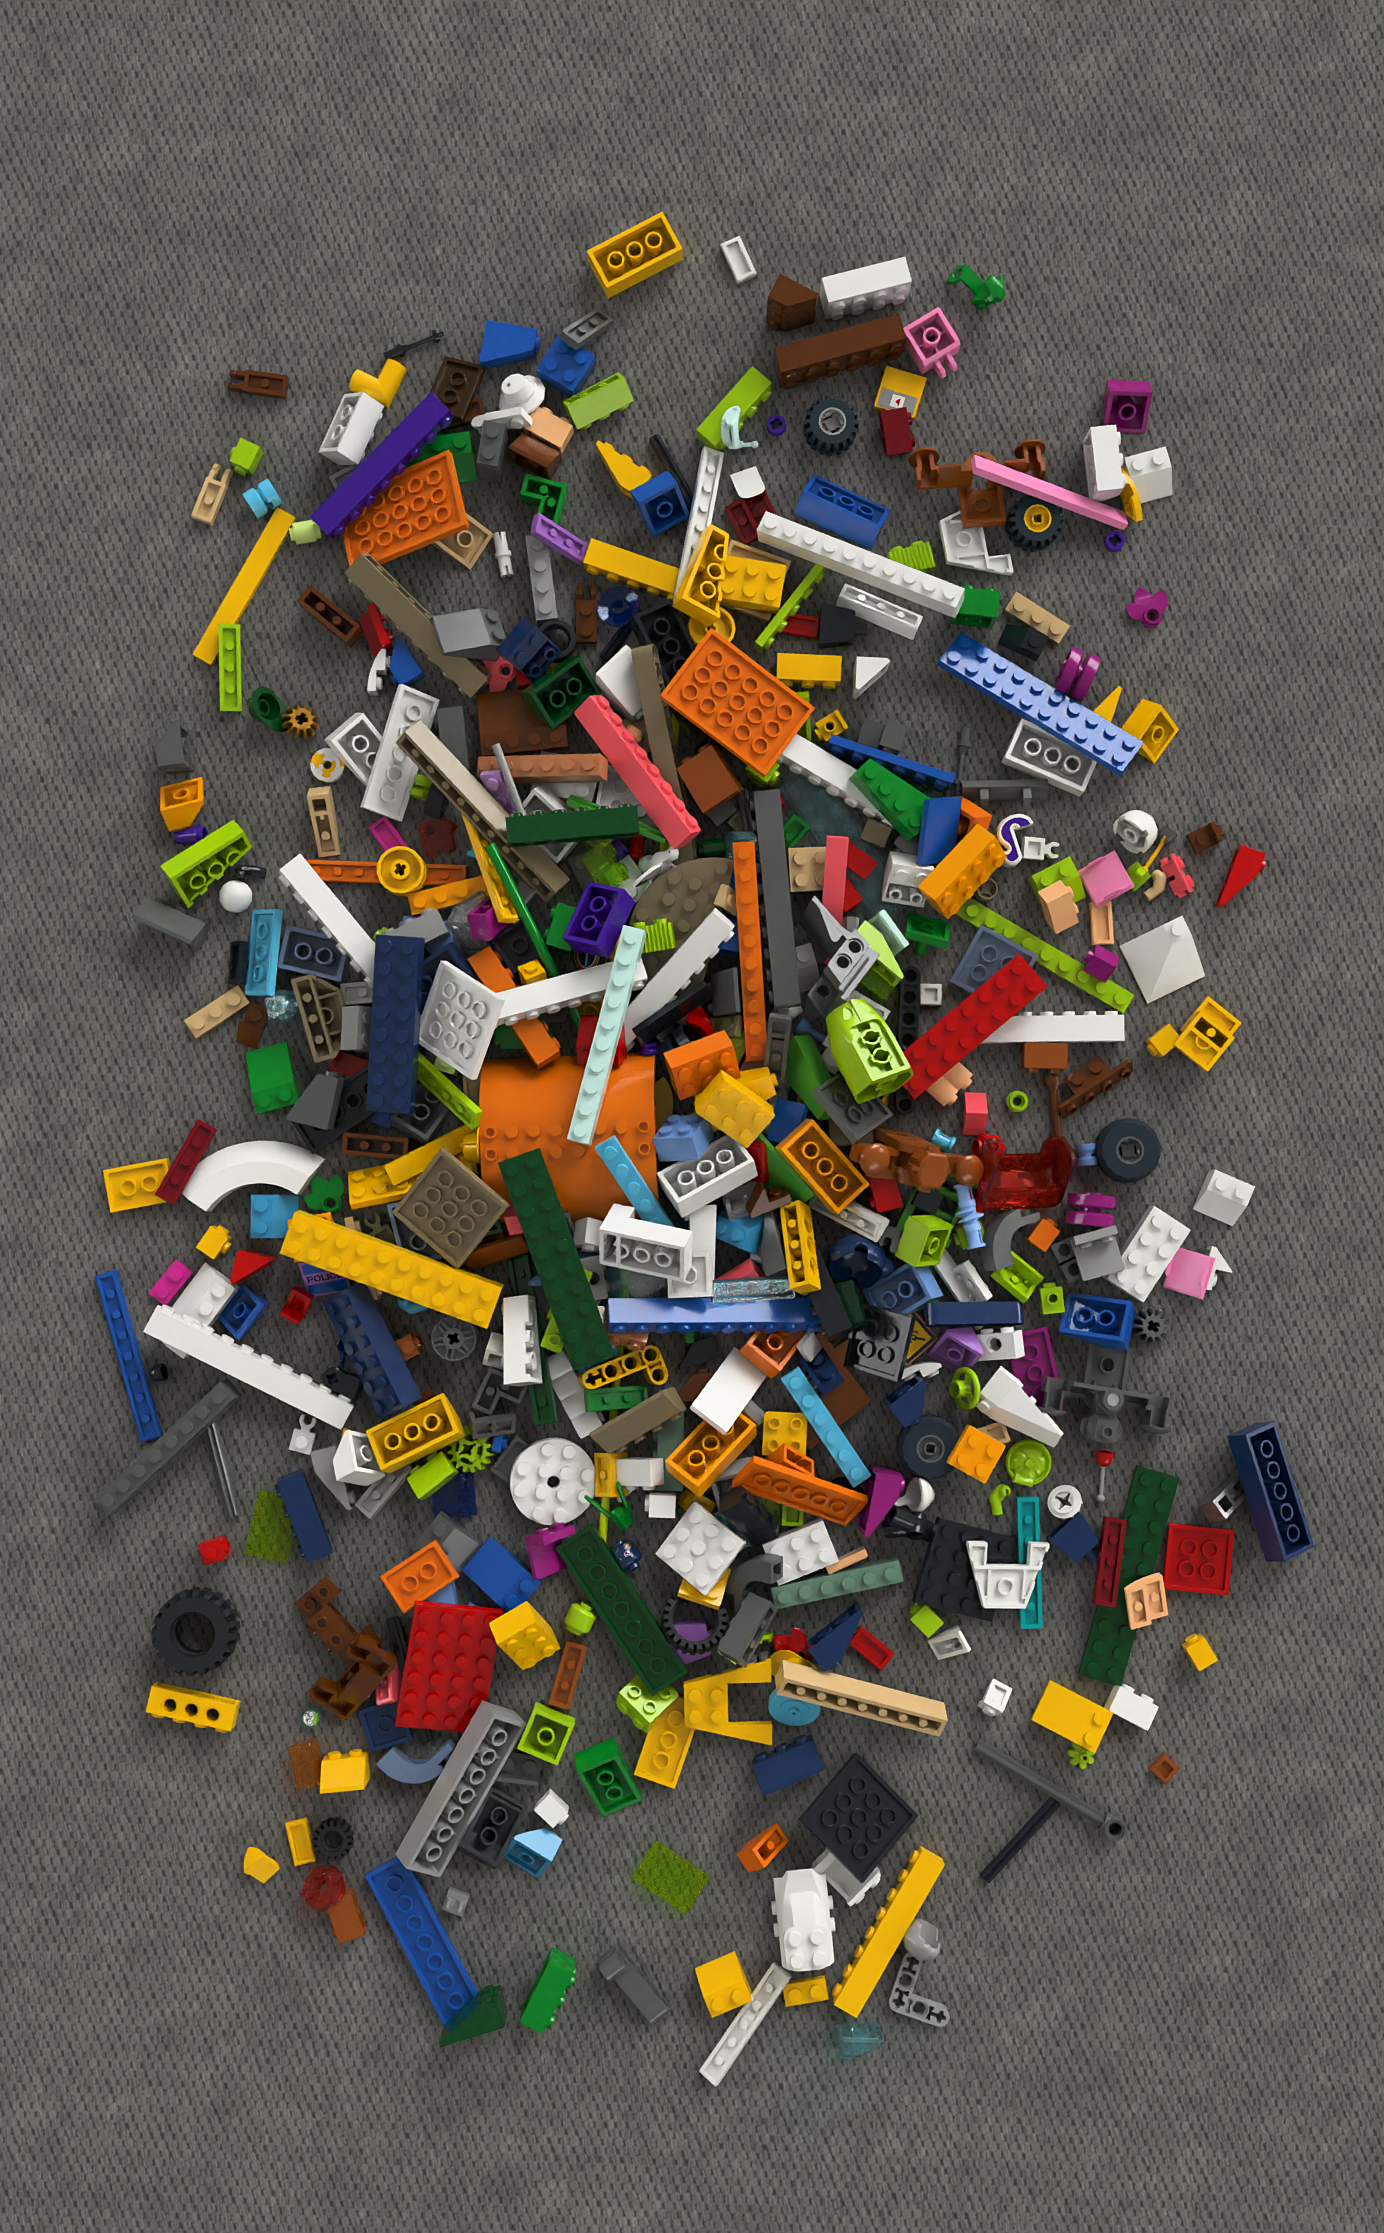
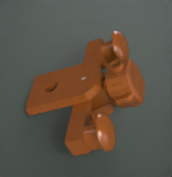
[849,1127,984,1193]

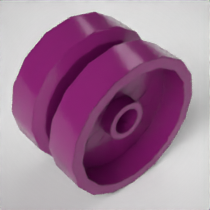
[1054,646,1101,702]
[1065,1192,1116,1227]

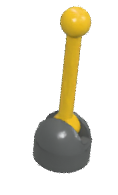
[1142,826,1178,872]

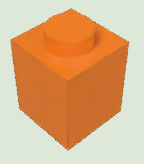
[1025,1217,1060,1252]

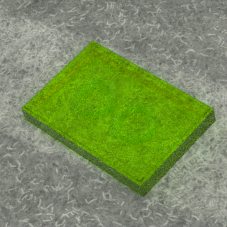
[245,1489,293,1563]
[632,1840,710,1914]

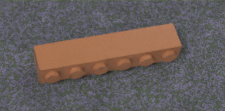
[477,754,609,784]

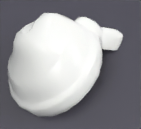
[894,1477,935,1512]

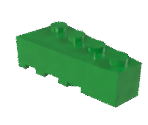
[849,759,931,842]

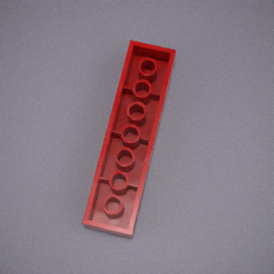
[901,954,1048,1100]

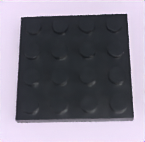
[912,1517,1016,1622]
[798,1753,919,1883]

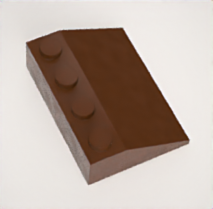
[477,688,569,756]

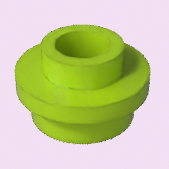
[1006,1091,1028,1112]

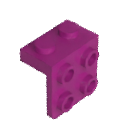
[525,1522,575,1579]

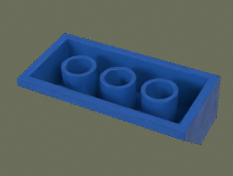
[794,475,890,549]

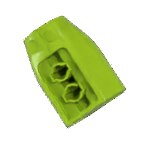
[826,999,914,1104]

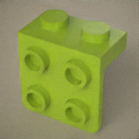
[616,1675,678,1733]

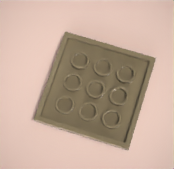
[392,1147,510,1269]

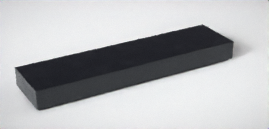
[632,980,714,1045]

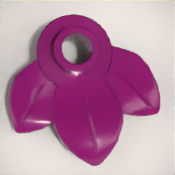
[1126,587,1168,628]

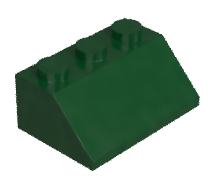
[520,656,602,729]

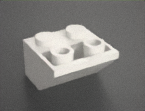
[881,851,934,907]

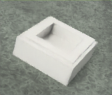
[919,984,942,1006]
[796,1332,822,1362]

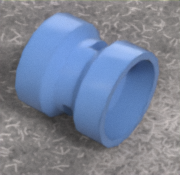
[1075,1143,1098,1166]

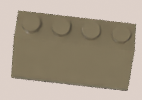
[589,1387,687,1455]

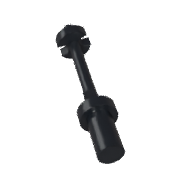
[383,330,444,361]

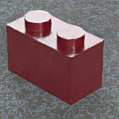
[878,407,915,457]

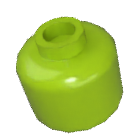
[564,1601,596,1636]

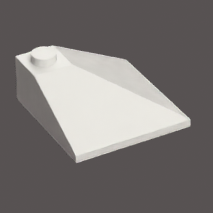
[1119,916,1205,1004]

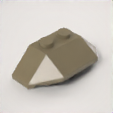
[291,974,345,1063]

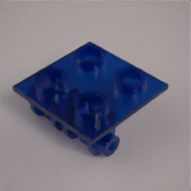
[432,1472,477,1519]

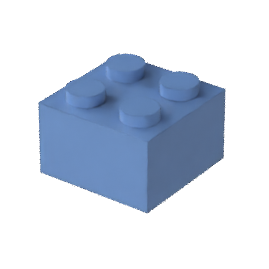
[653,1113,715,1162]

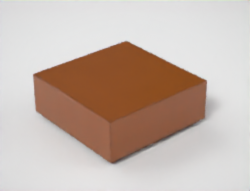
[1148,1752,1180,1785]

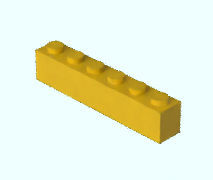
[583,538,679,601]

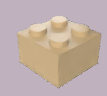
[785,847,826,893]

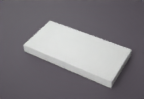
[690,1347,767,1435]

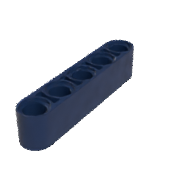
[924,1301,1024,1327]

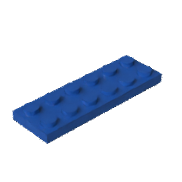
[826,734,955,792]

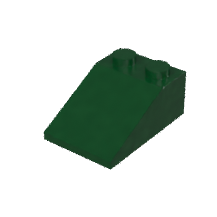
[439,1985,508,2047]

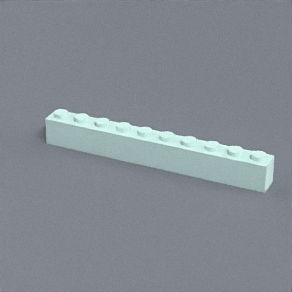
[567,925,646,1146]

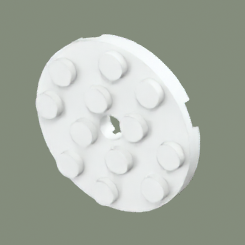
[509,1438,595,1525]

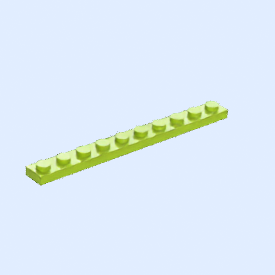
[954,898,1134,1014]

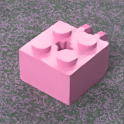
[903,307,961,379]

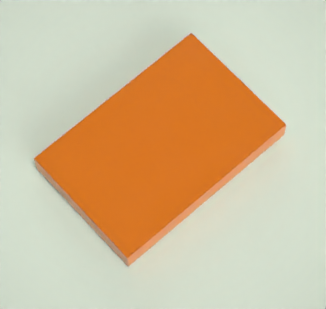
[380,1539,459,1614]

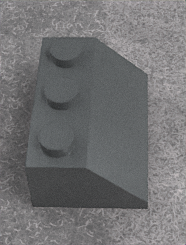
[131,897,211,949]

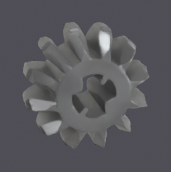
[1133,1307,1170,1344]

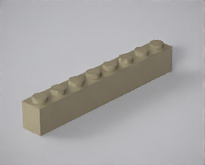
[345,552,492,698]

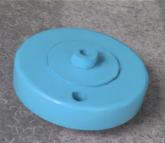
[768,1689,821,1726]

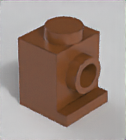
[395,1331,426,1361]

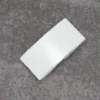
[367,649,392,696]
[902,1361,942,1381]

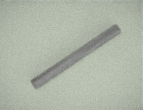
[492,743,526,816]

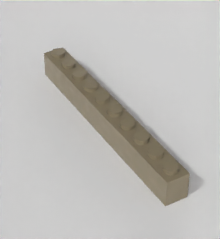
[396,720,570,903]

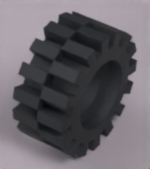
[313,1817,354,1861]

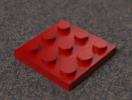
[1163,1522,1234,1595]

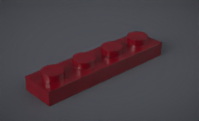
[155,1119,217,1205]
[1092,1516,1127,1608]

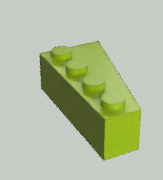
[160,820,252,909]

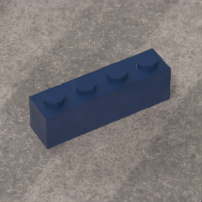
[275,1468,333,1563]

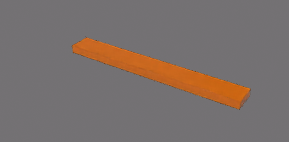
[306,860,467,886]

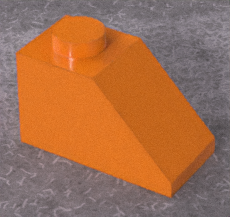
[736,1823,789,1873]

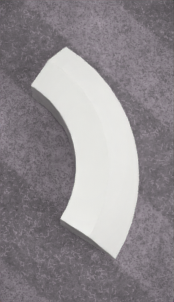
[182,1141,326,1212]

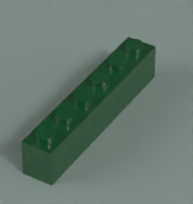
[505,804,639,848]

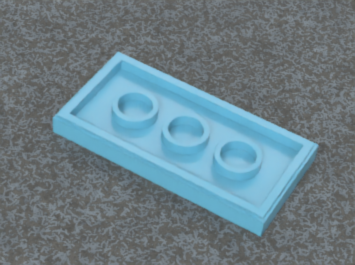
[244,909,283,996]

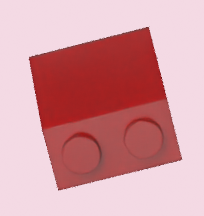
[576,1015,627,1067]

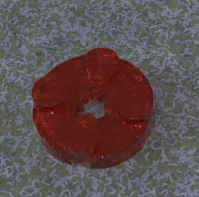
[301,1865,346,1912]

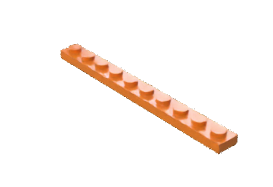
[733,841,767,1061]

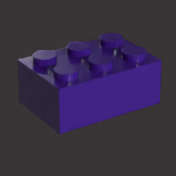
[562,882,635,958]

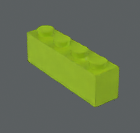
[696,366,772,451]

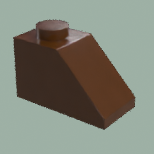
[677,1368,714,1402]

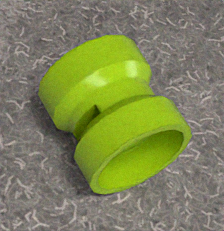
[409,774,432,801]

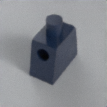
[1046,1512,1099,1565]

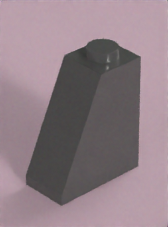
[286,1070,344,1130]

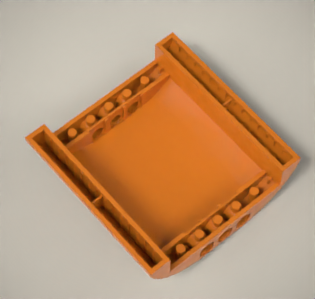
[479,1053,661,1227]

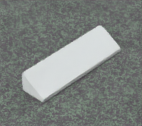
[835,583,923,640]
[808,1191,889,1242]

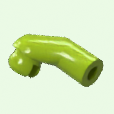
[989,1484,1011,1515]

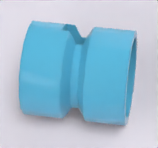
[242,478,283,518]

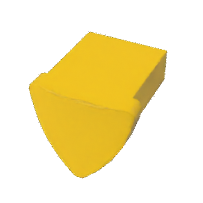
[244,1847,280,1884]

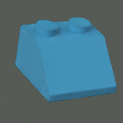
[251,1195,299,1238]
[716,1210,765,1255]

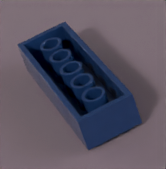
[322,1283,422,1418]
[1227,1421,1315,1562]

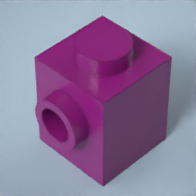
[1083,944,1119,983]

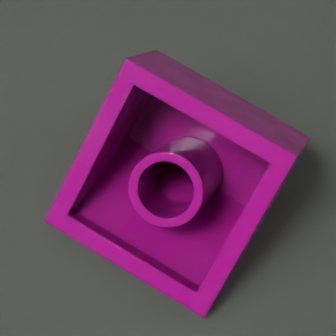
[1103,380,1153,433]

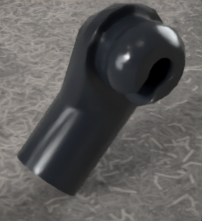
[832,1476,864,1493]

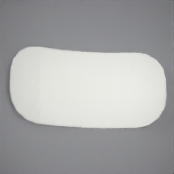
[730,466,765,498]

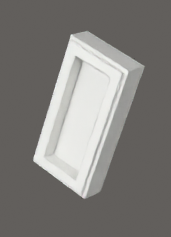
[720,236,757,285]

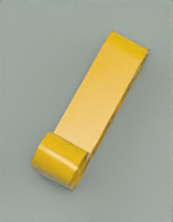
[578,1345,668,1390]

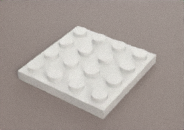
[419,961,505,1080]

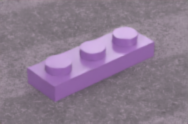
[530,513,587,565]

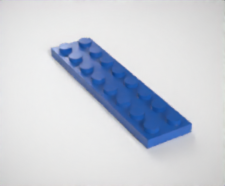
[365,1856,478,2025]

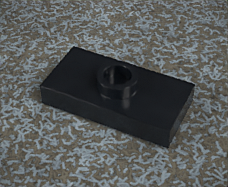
[228,941,249,985]

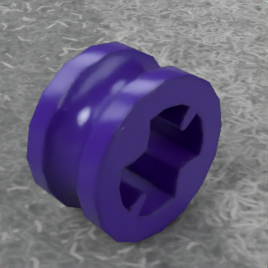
[766,414,786,436]
[1104,531,1125,552]
[638,1041,658,1055]

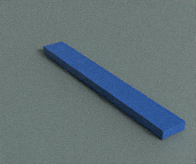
[95,1270,163,1442]

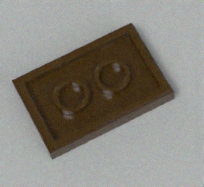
[430,356,486,424]

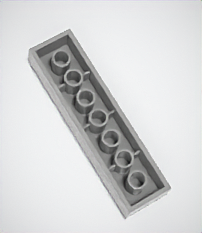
[395,1700,527,1877]

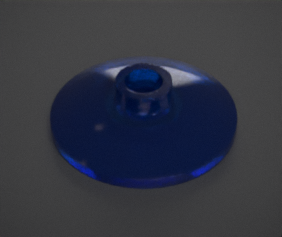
[597,586,640,627]

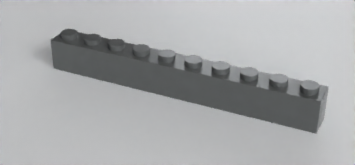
[749,789,801,1009]

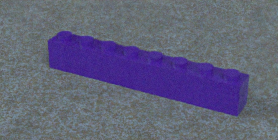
[310,391,454,540]

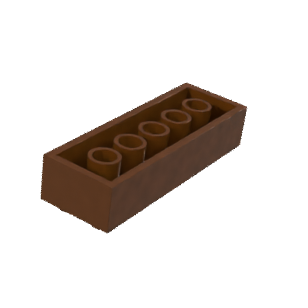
[773,314,906,389]

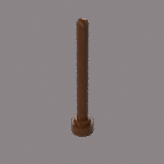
[1043,1076,1067,1179]

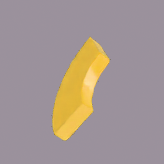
[1120,466,1143,522]
[655,1076,673,1132]

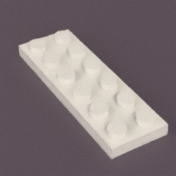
[360,684,440,822]

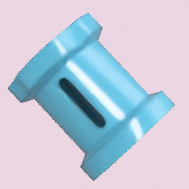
[929,1129,956,1153]

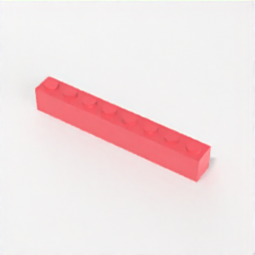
[574,695,702,849]

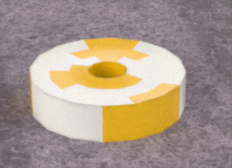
[310,748,345,783]

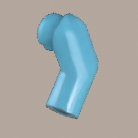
[397,1297,429,1314]

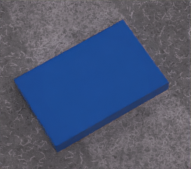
[916,797,962,865]

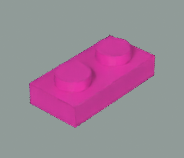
[149,1259,194,1305]

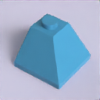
[503,1828,563,1878]

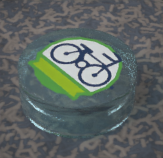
[300,1706,323,1729]

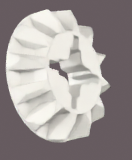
[1047,1485,1083,1520]

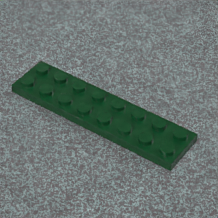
[556,1523,689,1696]

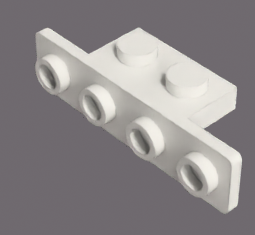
[933,1249,993,1330]

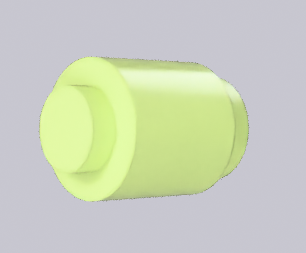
[289,520,322,545]

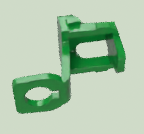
[946,265,1006,310]

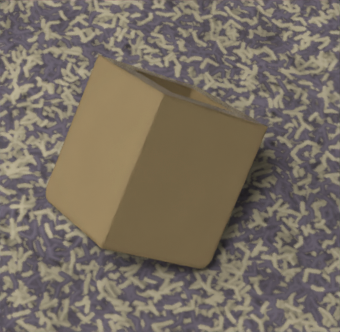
[860,818,892,851]

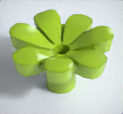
[1067,1742,1096,1769]

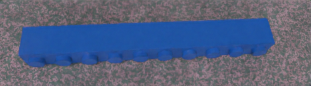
[605,1298,821,1334]

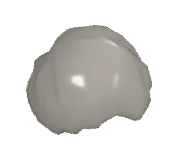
[903,1918,940,1961]

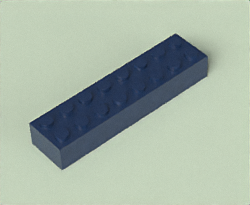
[366,935,425,1114]

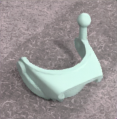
[721,406,758,449]

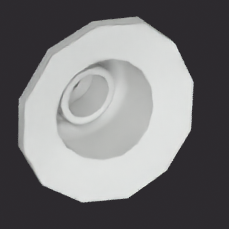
[499,374,545,414]

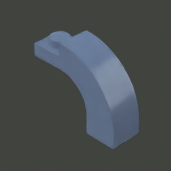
[376,1738,456,1784]

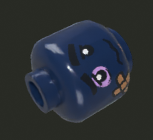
[611,1539,642,1573]

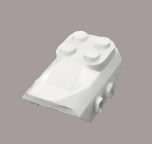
[771,1868,836,1972]

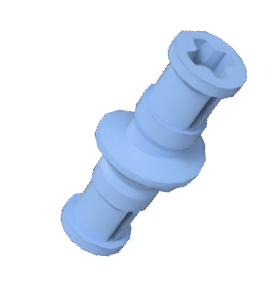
[953,1184,986,1250]

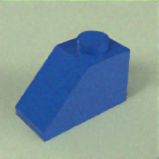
[389,637,425,687]

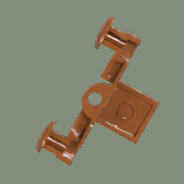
[908,439,1046,529]

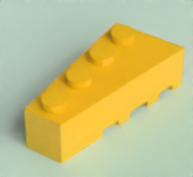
[672,524,729,627]

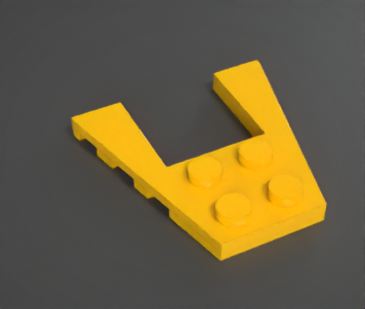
[684,1658,772,1745]

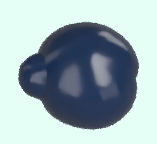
[827,1233,895,1290]

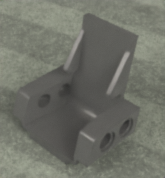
[798,896,880,1019]

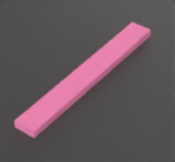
[971,455,1128,530]

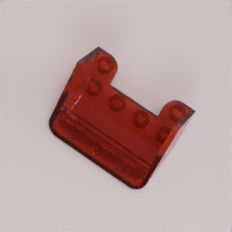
[978,1136,1077,1210]

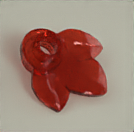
[418,819,458,859]

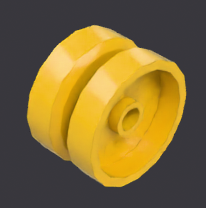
[686,606,735,647]
[377,846,428,897]

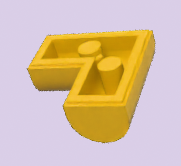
[349,359,407,409]

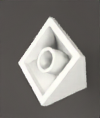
[852,657,890,700]

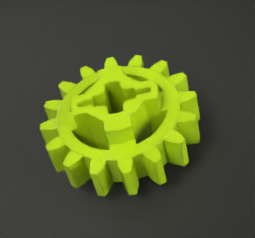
[447,1425,494,1473]

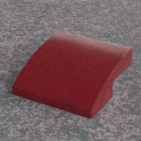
[724,490,778,545]

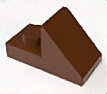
[236,1002,272,1049]
[745,1180,792,1218]
[814,1330,849,1371]

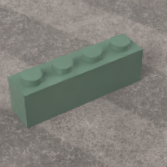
[653,1402,684,1491]

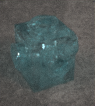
[264,990,300,1023]

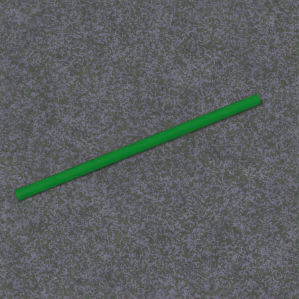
[485,843,581,1032]

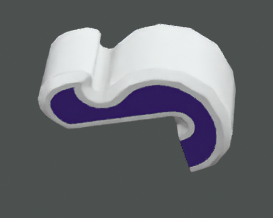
[995,814,1033,868]

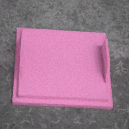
[1078,850,1134,908]
[1163,1248,1216,1299]

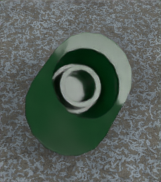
[247,686,289,733]

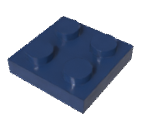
[359,1703,414,1753]

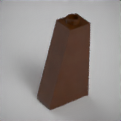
[806,1365,872,1449]

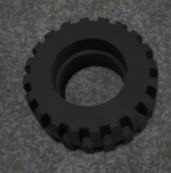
[151,1587,241,1676]

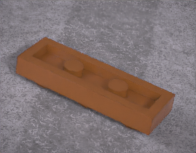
[548,1639,588,1710]

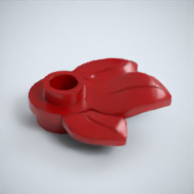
[772,1626,811,1661]

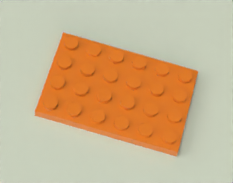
[343,450,469,567]
[659,628,815,777]

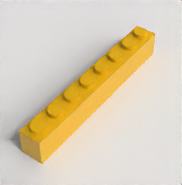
[832,1846,945,2018]

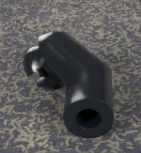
[234,865,267,880]

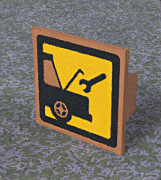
[905,1312,938,1367]

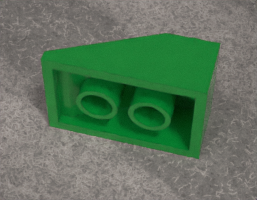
[245,1042,301,1115]
[574,1737,642,1817]

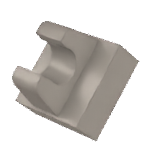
[442,1887,470,1917]

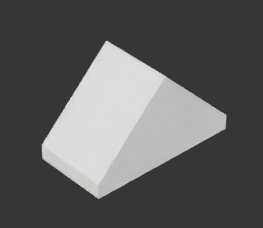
[928,1624,971,1660]

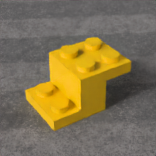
[1172,996,1241,1072]

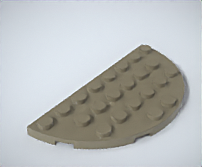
[629,857,734,1028]

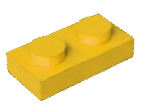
[783,1975,829,2007]

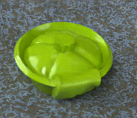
[1006,1439,1051,1487]

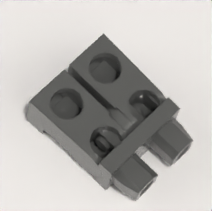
[1048,1226,1103,1283]

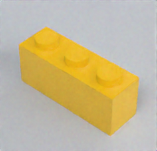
[776,653,842,689]

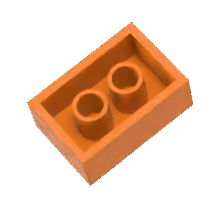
[663,1030,741,1100]

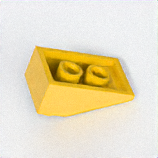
[1031,1680,1113,1753]

